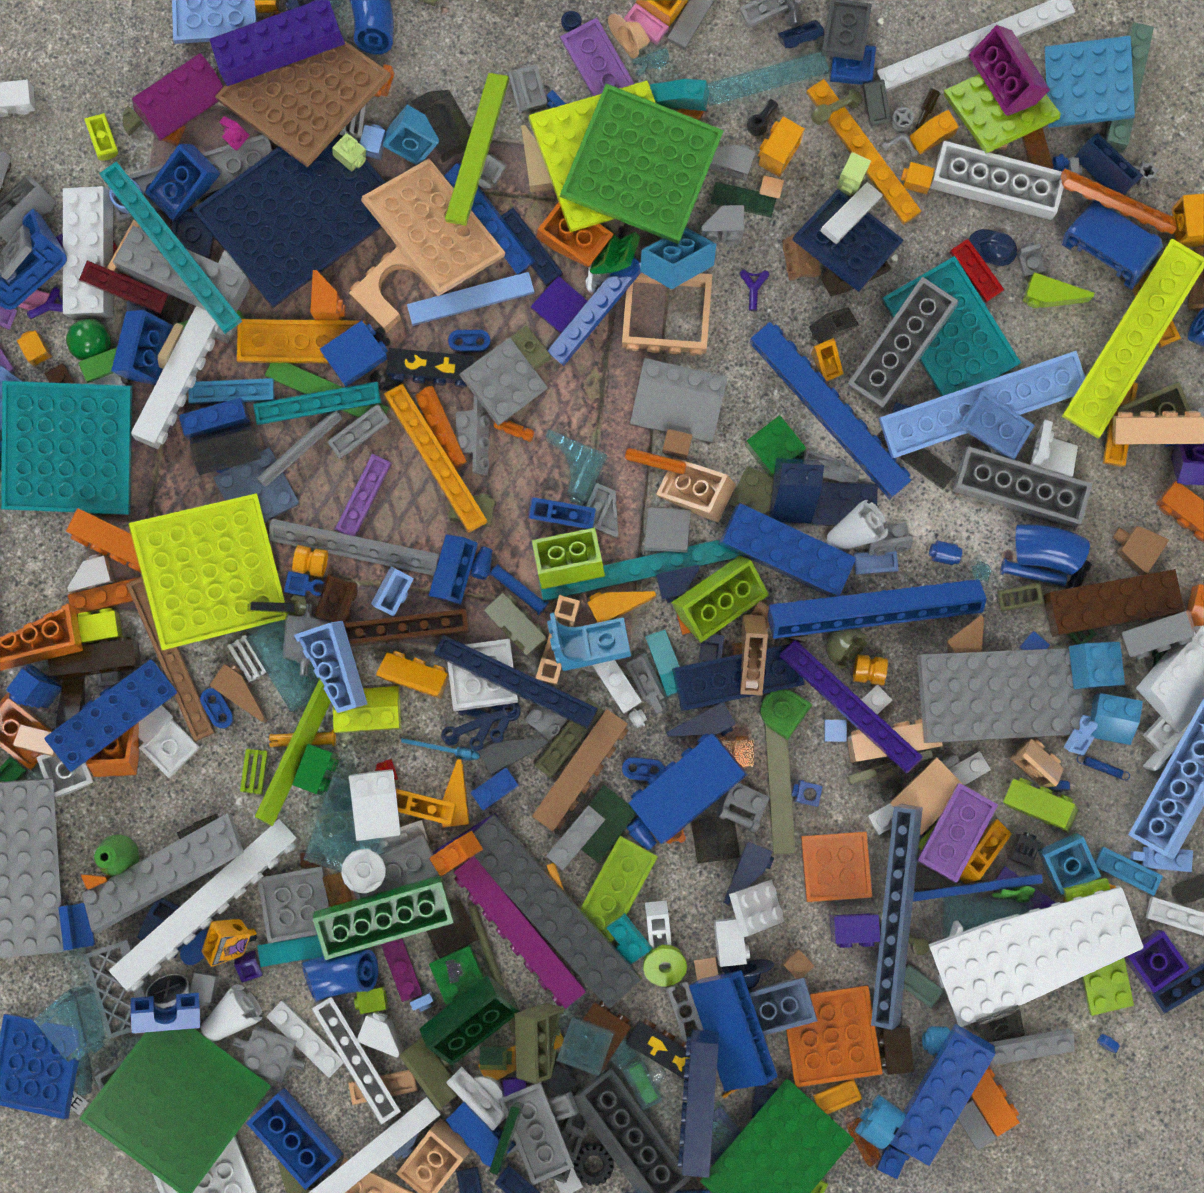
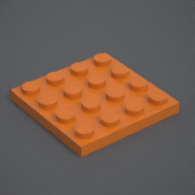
[786,985,883,1087]

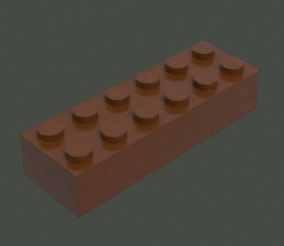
[1043,569,1185,637]

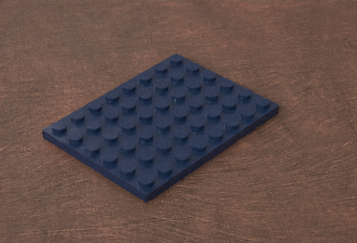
[192,133,386,308]

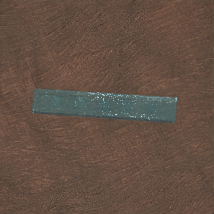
[707,52,829,106]

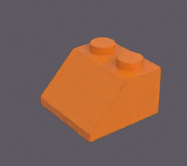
[310,270,346,320]

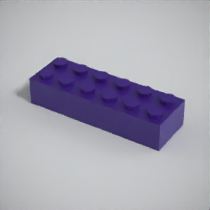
[209,0,345,86]

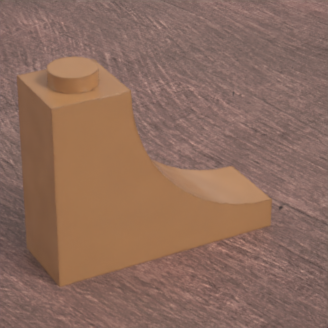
[740,615,768,695]

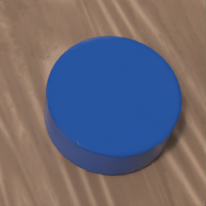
[1048,780,1071,792]
[1097,1034,1120,1054]

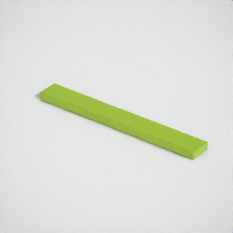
[445,73,509,226]
[255,679,331,826]

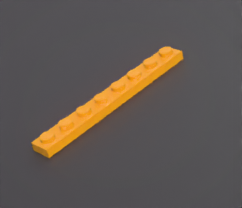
[806,79,921,225]
[384,384,487,533]

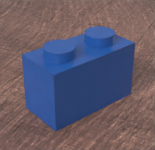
[471,768,520,811]

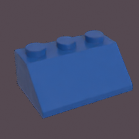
[111,310,173,386]

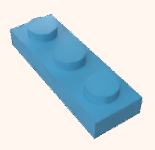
[1095,847,1163,896]

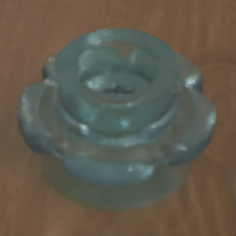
[972,561,992,582]

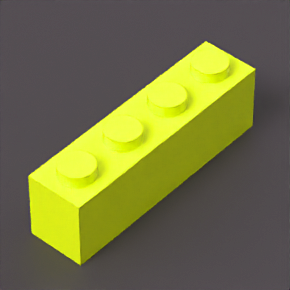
[77,608,123,644]

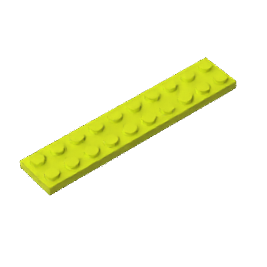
[1062,239,1204,439]

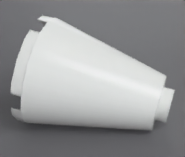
[827,500,888,551]
[200,984,262,1043]

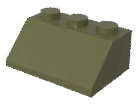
[399,1037,457,1110]

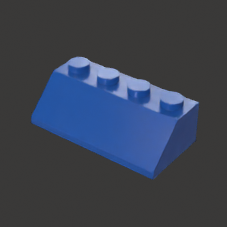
[246,1088,343,1190]

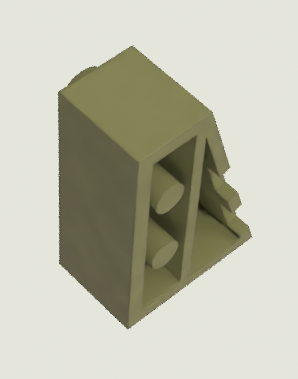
[484,593,547,659]

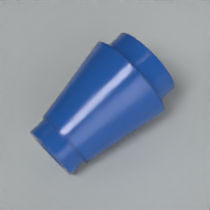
[470,547,493,580]
[626,817,657,850]

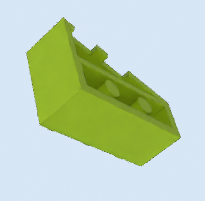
[1003,778,1078,834]

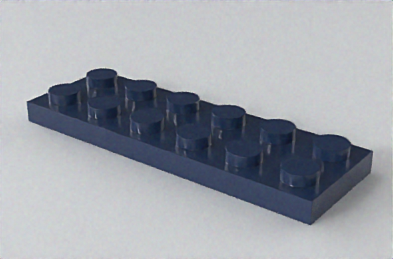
[672,644,804,711]

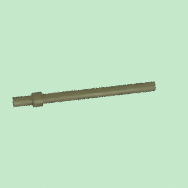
[468,905,515,1033]

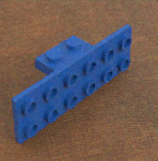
[44,660,177,772]

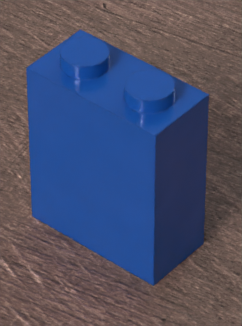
[320,320,388,387]

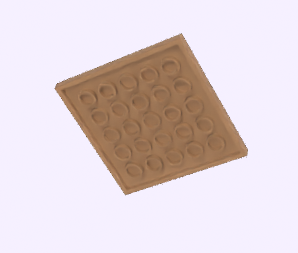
[215,41,391,167]

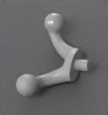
[881,132,919,158]

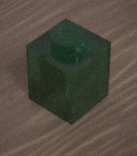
[480,1045,512,1070]

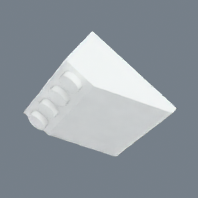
[1136,626,1204,734]

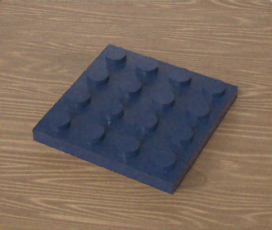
[792,189,904,292]

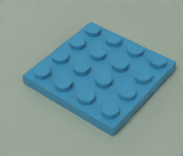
[1045,36,1135,128]

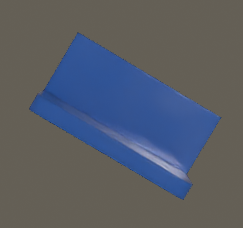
[58,903,95,951]

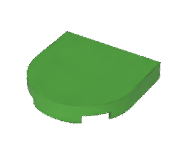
[760,689,812,740]

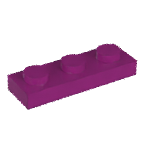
[381,938,423,1002]

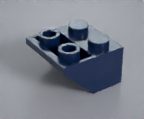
[137,898,184,959]

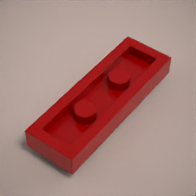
[949,239,1005,303]

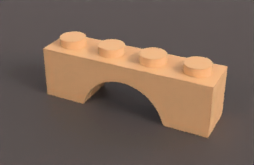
[536,595,580,686]

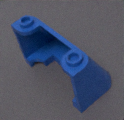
[1062,201,1163,290]
[0,209,67,310]

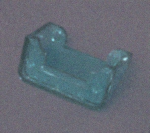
[33,984,106,1062]

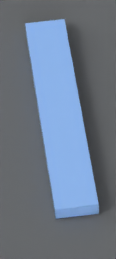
[407,272,534,326]

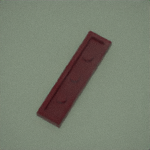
[79,260,168,314]

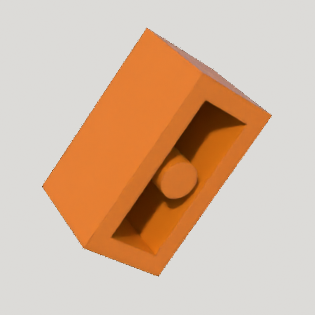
[429,831,483,877]

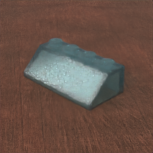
[246,619,320,713]

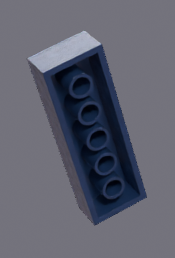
[678,1030,719,1177]

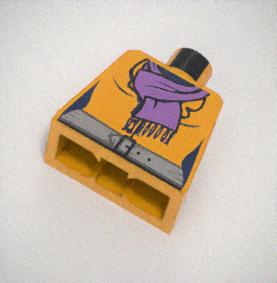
[201,919,257,967]

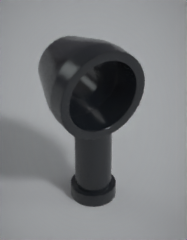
[747,99,778,136]

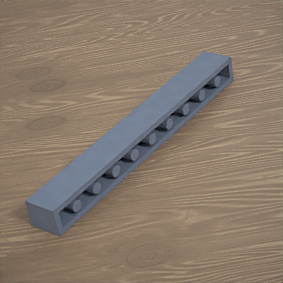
[871,804,923,1030]

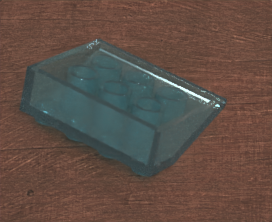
[303,774,381,872]

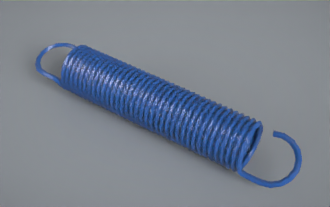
[1077,754,1130,781]

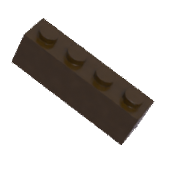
[48,637,141,680]

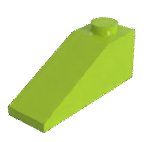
[1022,272,1095,308]

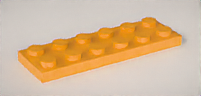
[237,319,366,364]

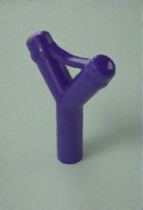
[739,269,770,312]
[27,287,63,319]

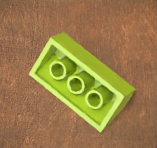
[671,556,769,643]

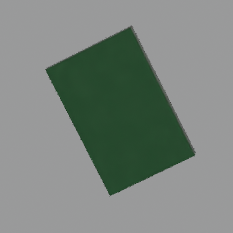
[581,785,637,863]
[489,1102,524,1175]

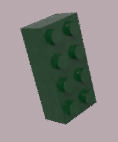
[419,975,520,1066]

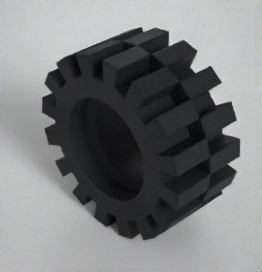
[574,1142,614,1186]

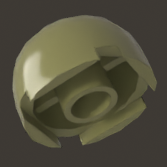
[826,628,868,669]

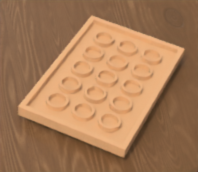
[361,158,505,296]

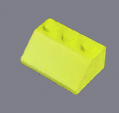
[333,686,402,733]

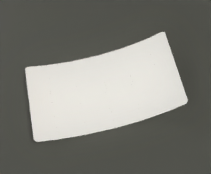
[138,705,173,745]

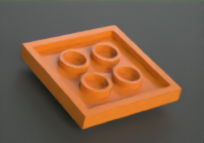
[801,832,872,902]

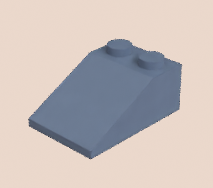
[748,977,818,1036]

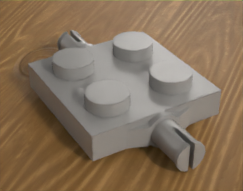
[283,604,329,676]
[232,1026,306,1083]

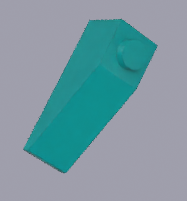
[649,79,709,111]
[645,630,680,697]

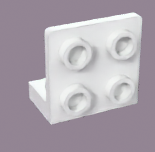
[1031,420,1078,477]

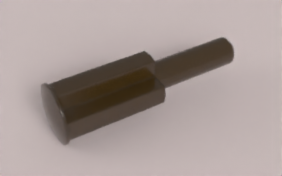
[915,88,941,129]

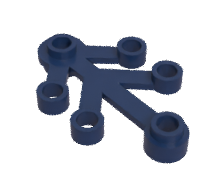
[441,703,521,751]

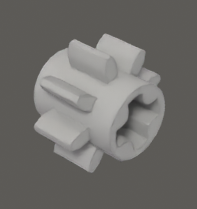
[1134,160,1159,188]

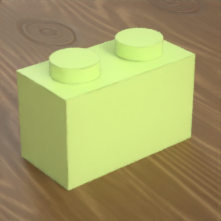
[836,152,871,196]

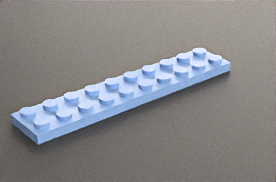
[878,351,1085,459]

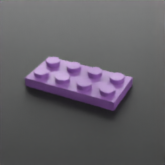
[560,17,634,96]
[916,783,998,883]

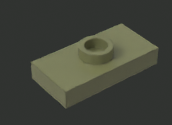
[510,325,552,371]

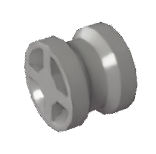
[891,107,914,133]

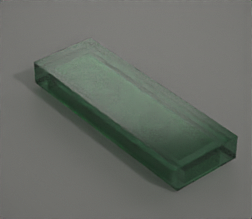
[711,182,776,218]

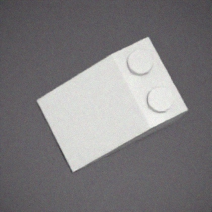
[349,769,401,841]

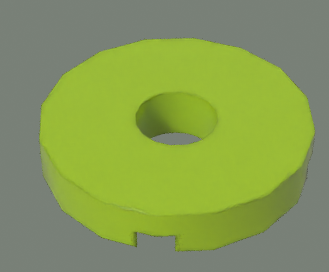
[643,945,687,987]

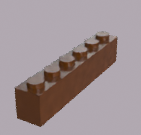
[344,609,470,647]

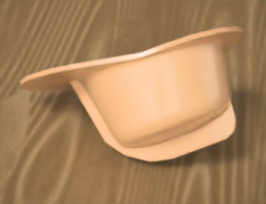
[608,13,650,59]

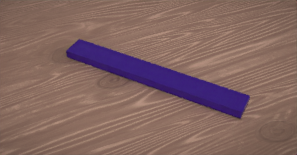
[780,640,923,773]

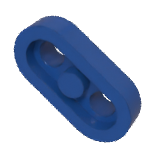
[448,330,491,353]
[200,688,234,729]
[622,757,665,781]

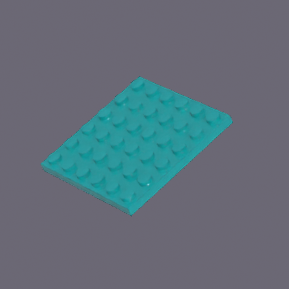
[1,381,132,515]

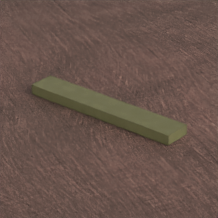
[765,725,795,854]

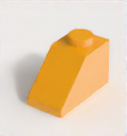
[909,109,959,155]

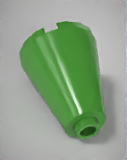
[94,834,139,877]

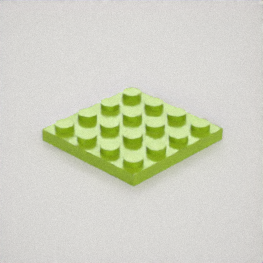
[944,74,1061,154]

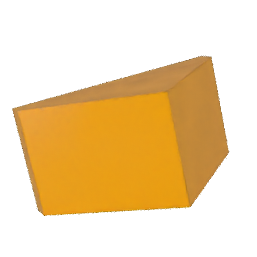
[811,338,844,382]

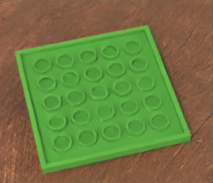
[560,83,724,244]

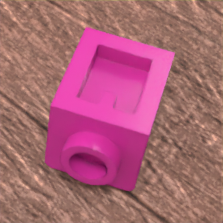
[219,116,250,151]

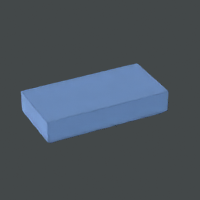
[853,551,899,575]

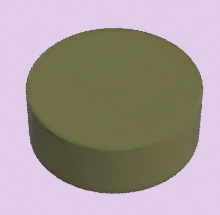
[289,595,306,617]

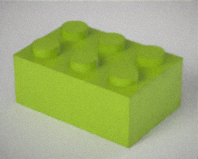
[532,528,605,589]

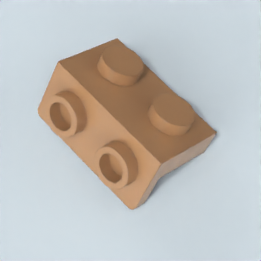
[782,234,821,281]

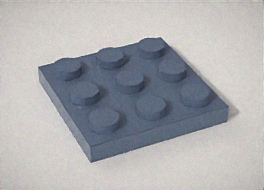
[213,447,300,523]

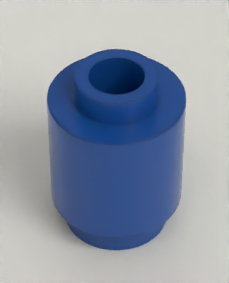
[929,540,962,565]

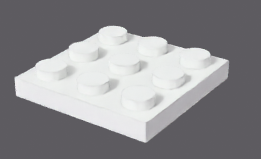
[447,639,518,711]

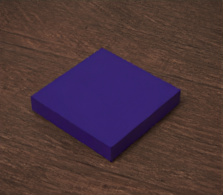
[531,276,588,334]

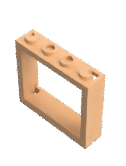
[622,272,712,356]

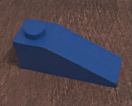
[527,497,596,529]

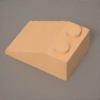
[656,457,736,522]
[1010,738,1064,787]
[396,1118,472,1193]

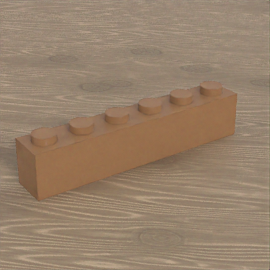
[532,709,629,831]

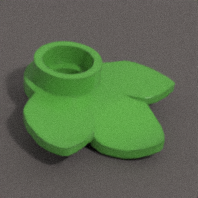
[992,886,1035,903]

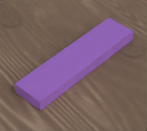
[335,454,392,536]

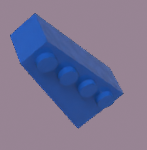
[6,663,62,709]

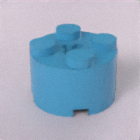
[855,1094,906,1150]

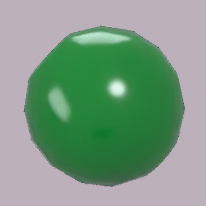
[66,319,111,361]

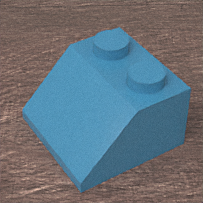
[382,105,439,165]
[1090,693,1143,745]

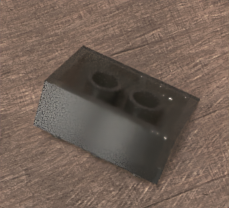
[410,90,471,163]
[190,422,262,475]

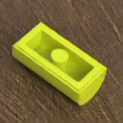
[84,113,118,161]

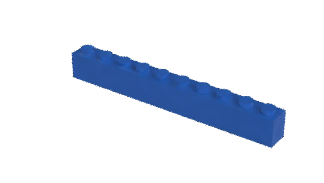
[749,322,911,500]
[767,579,987,639]

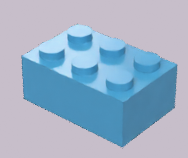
[640,227,716,289]

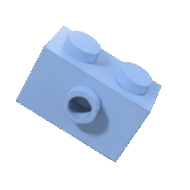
[371,566,414,617]

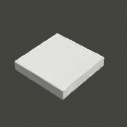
[139,719,201,778]

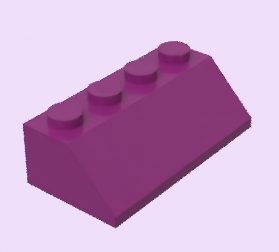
[968,25,1050,116]
[132,53,223,141]

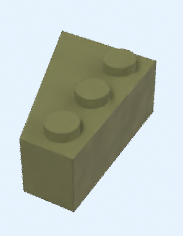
[515,1003,565,1084]

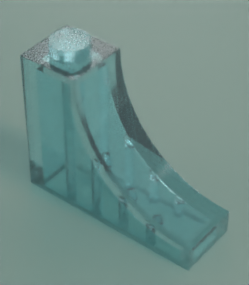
[545,429,607,505]

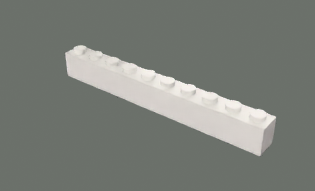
[131,250,245,449]
[109,819,297,992]

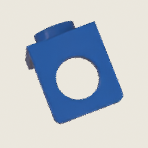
[792,780,823,807]

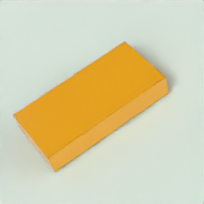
[813,1079,862,1115]

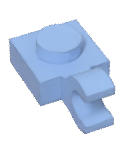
[1064,715,1098,755]

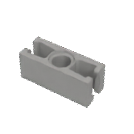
[666,980,703,1042]

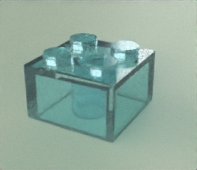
[557,1016,615,1076]

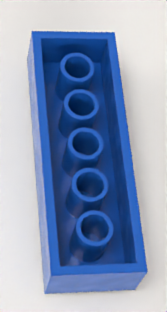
[718,503,856,597]
[890,1024,995,1166]

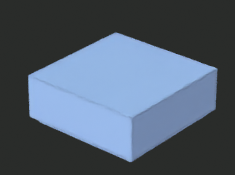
[824,720,847,742]

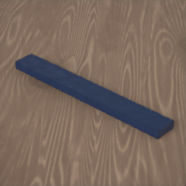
[433,635,598,729]

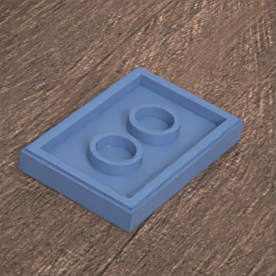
[959,390,1035,460]

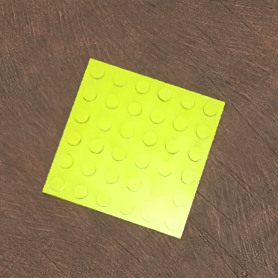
[528,81,656,232]
[128,493,288,651]

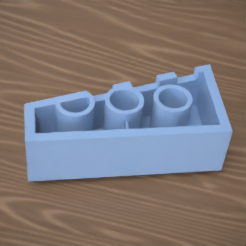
[294,621,367,713]

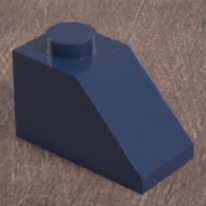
[656,565,699,604]

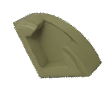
[123,106,142,136]

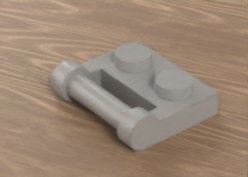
[716,783,770,833]

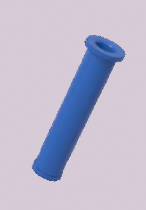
[1000,558,1067,587]
[490,564,549,616]

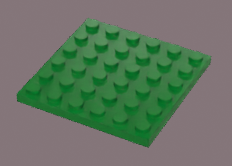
[79,1028,271,1193]

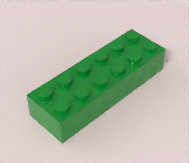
[313,875,454,960]

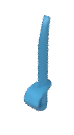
[401,738,480,761]

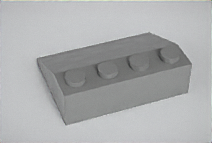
[630,358,728,443]

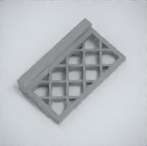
[83,937,150,1039]

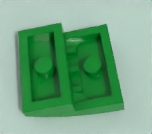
[590,231,640,274]

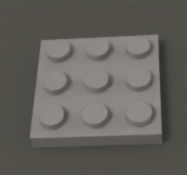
[459,337,548,426]
[258,866,330,943]

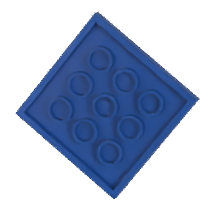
[0,1014,84,1119]

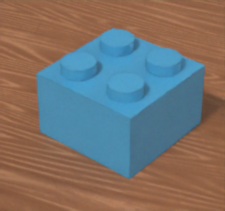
[1069,642,1125,689]
[1038,833,1101,895]

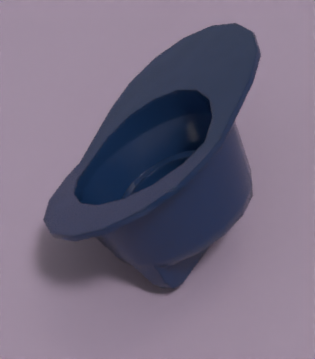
[969,229,1017,266]
[721,959,774,990]

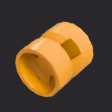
[292,545,329,578]
[853,654,888,686]

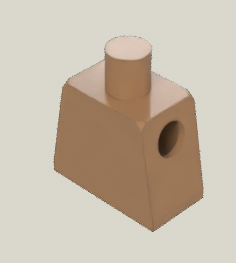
[1112,526,1169,575]

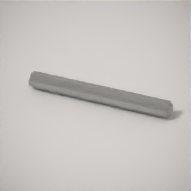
[258,411,342,486]

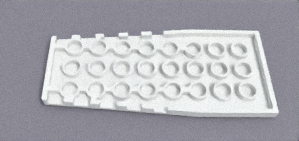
[929,886,1143,1027]

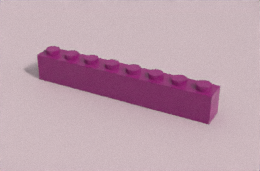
[454,856,586,1009]

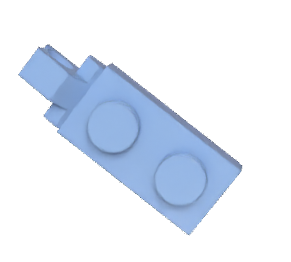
[1130,846,1193,872]

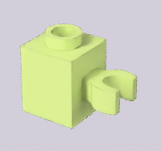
[332,133,366,172]

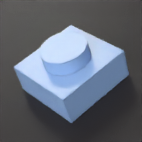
[410,992,435,1012]

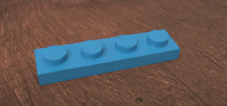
[188,378,275,404]

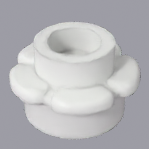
[628,708,647,728]

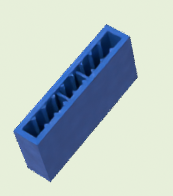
[629,733,748,844]
[689,970,778,1091]

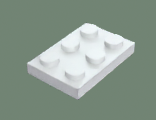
[729,879,784,937]

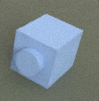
[359,124,386,160]

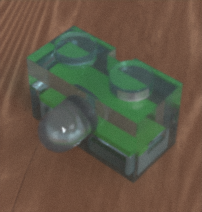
[622,1057,667,1111]

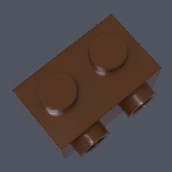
[315,575,358,623]

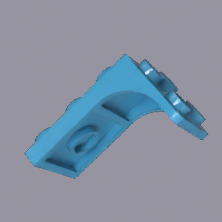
[547,612,631,671]

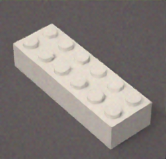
[930,141,1064,220]
[63,186,113,319]

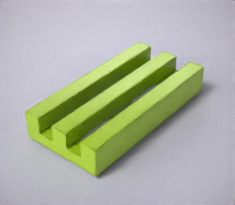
[240,749,268,794]

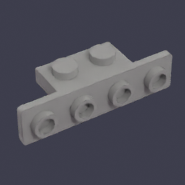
[456,395,490,476]

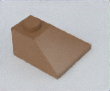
[947,615,984,653]

